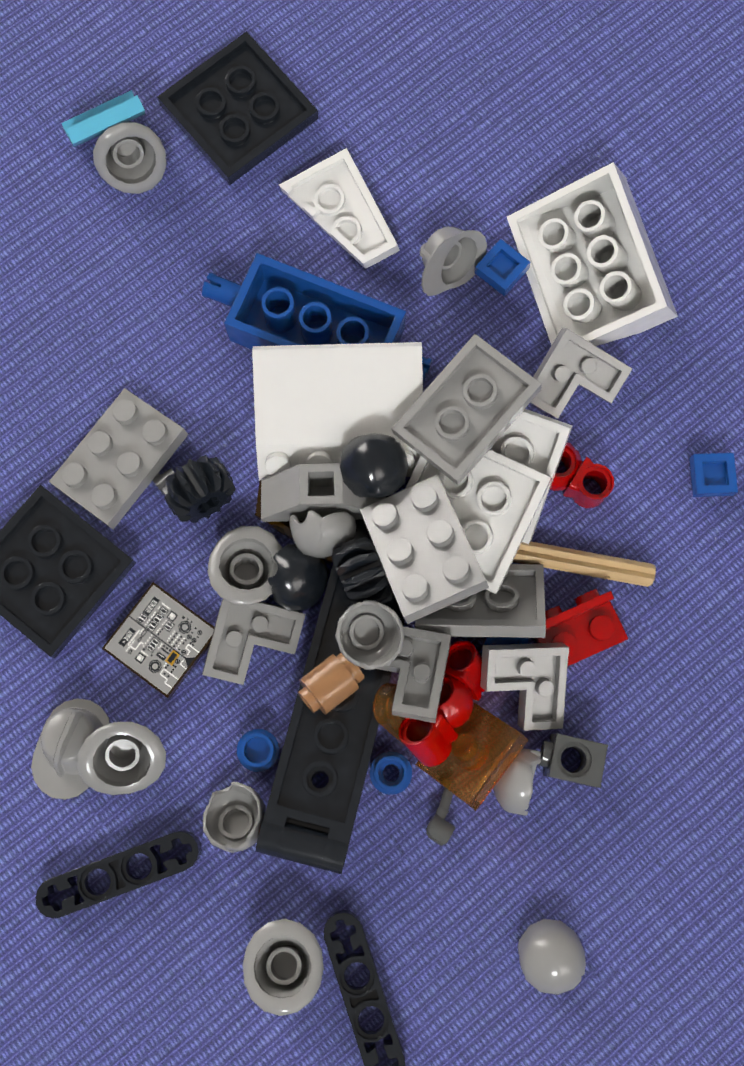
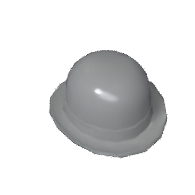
[93,122,167,194]
[207,526,282,605]
[77,722,166,795]
[242,919,324,1016]

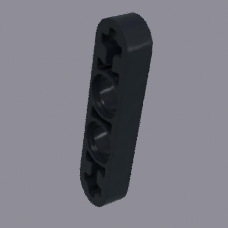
[35,830,202,919]
[323,910,405,1066]

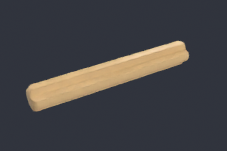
[513,541,656,587]

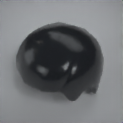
[340,433,408,498]
[268,544,328,611]

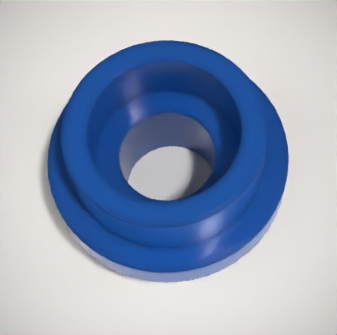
[370,751,412,795]

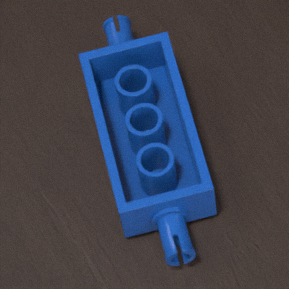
[202,253,432,382]

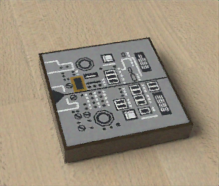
[102,582,214,699]

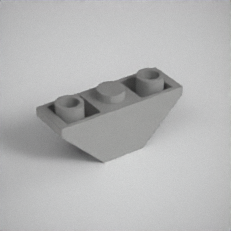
[261,463,386,522]

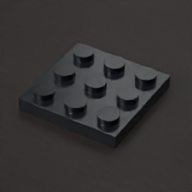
[157,31,319,185]
[0,485,136,658]

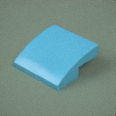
[61,90,145,147]

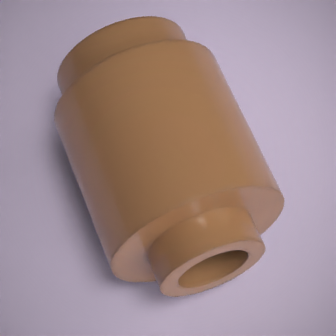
[298,653,365,715]

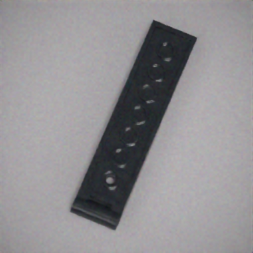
[256,495,405,874]

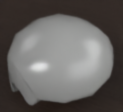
[289,510,356,558]
[335,600,405,670]
[492,748,541,816]
[203,782,266,853]
[518,919,586,995]

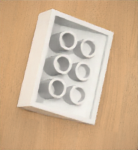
[507,162,678,346]
[252,342,423,480]

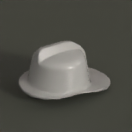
[420,226,487,296]
[31,698,110,800]

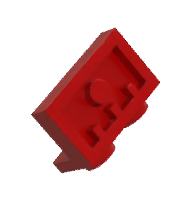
[534,589,628,666]

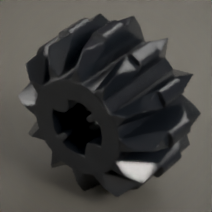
[162,455,236,523]
[332,537,393,605]

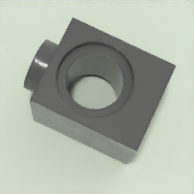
[539,733,608,788]

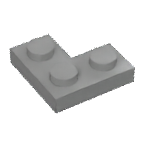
[530,328,632,419]
[202,598,306,685]
[377,626,451,723]
[480,643,569,731]

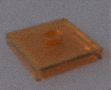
[415,703,529,811]

